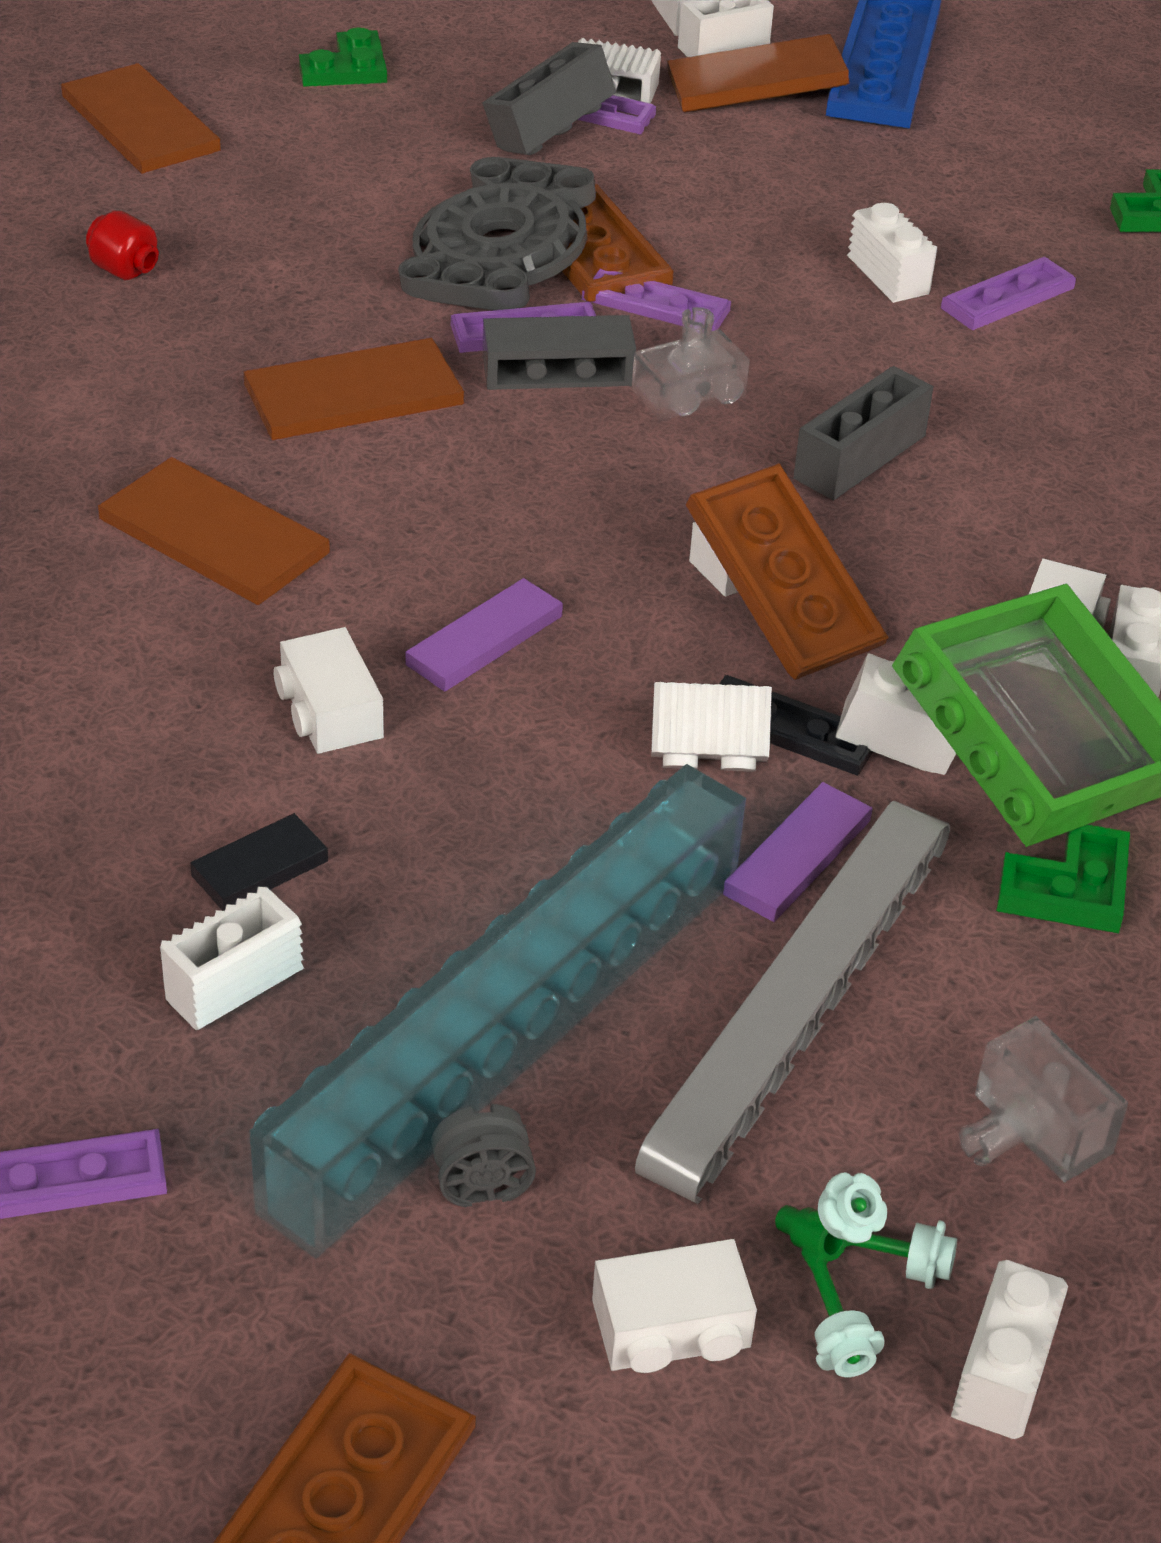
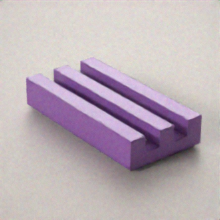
[578,95,656,134]

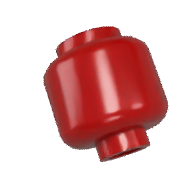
[86,210,159,280]

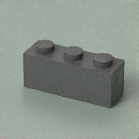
[482,42,616,155]
[483,315,636,390]
[793,366,934,501]

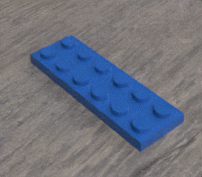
[826,0,942,128]

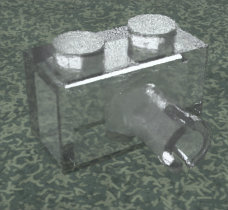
[632,307,750,421]
[959,1016,1129,1183]

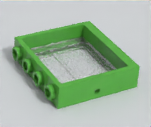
[892,583,1161,847]

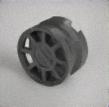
[431,1104,536,1207]

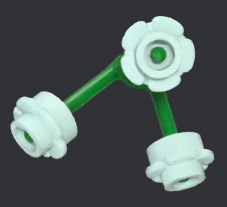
[775,1172,957,1377]

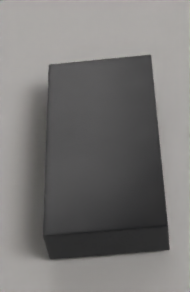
[190,813,328,911]

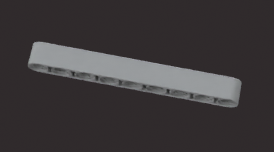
[635,801,950,1204]

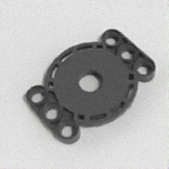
[398,157,596,310]

